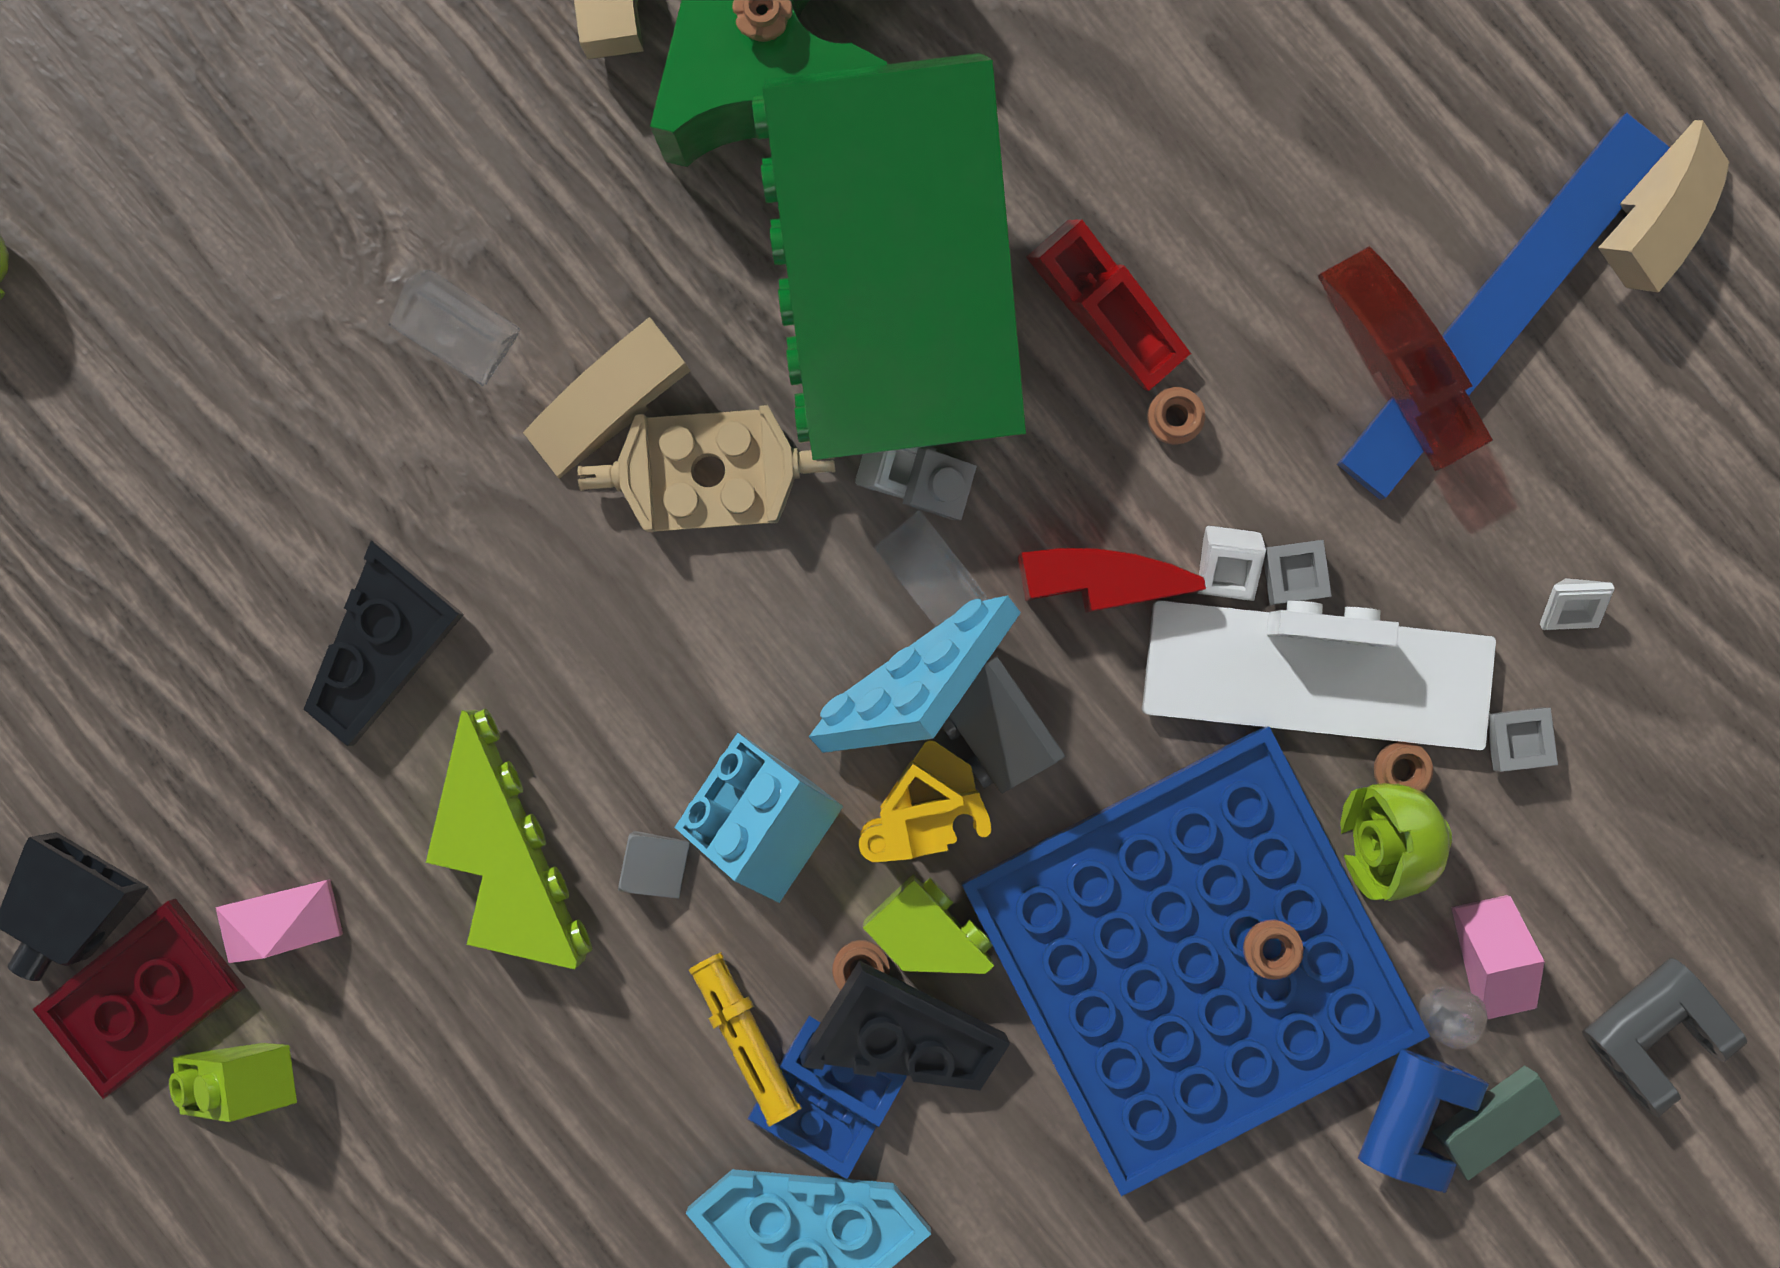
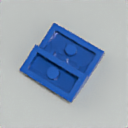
[747,1016,907,1179]

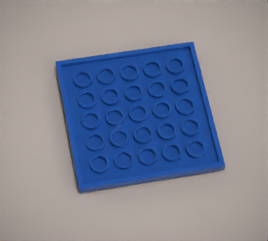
[961,726,1430,1197]

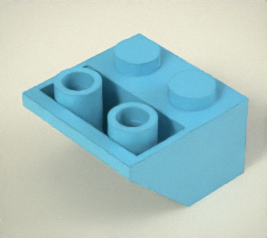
[674,733,843,903]

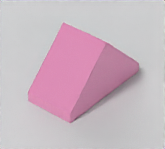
[1451,895,1545,1021]

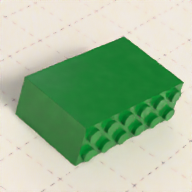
[752,53,1026,460]

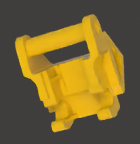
[859,740,991,862]

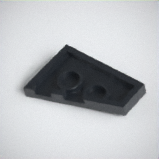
[303,540,464,746]
[800,961,1010,1091]

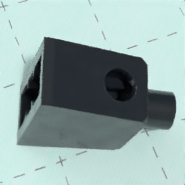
[0,832,149,981]

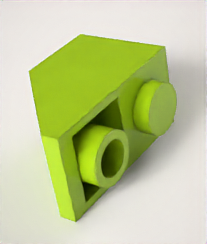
[863,874,994,974]
[169,1043,297,1122]

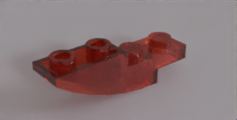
[1318,246,1493,471]

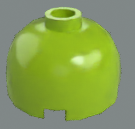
[1340,783,1452,901]

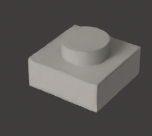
[902,448,977,520]
[1264,540,1332,605]
[1488,707,1558,772]

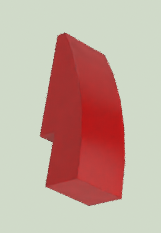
[1026,219,1191,391]
[1017,548,1206,613]

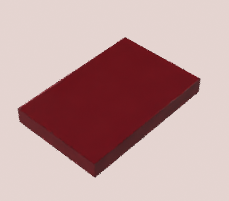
[32,898,246,1099]

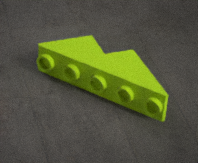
[426,708,592,970]

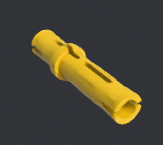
[688,952,802,1127]

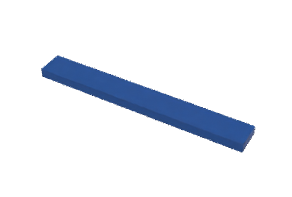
[1336,113,1670,500]

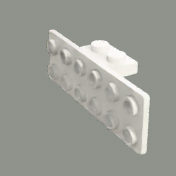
[1142,601,1496,750]

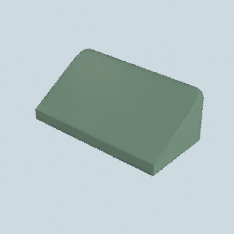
[1432,1065,1561,1181]

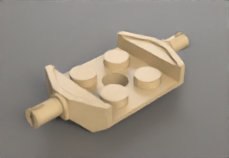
[578,405,835,532]

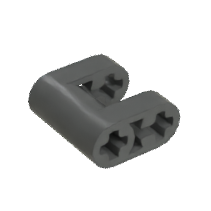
[1582,958,1747,1118]

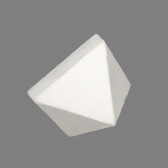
[1540,578,1614,630]

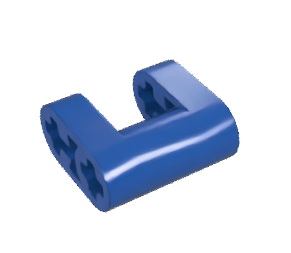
[1358,1049,1489,1193]

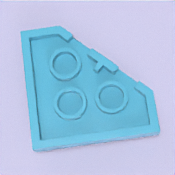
[809,595,1021,753]
[686,1169,931,1268]

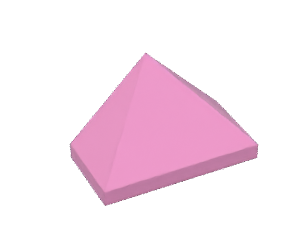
[216,879,343,963]

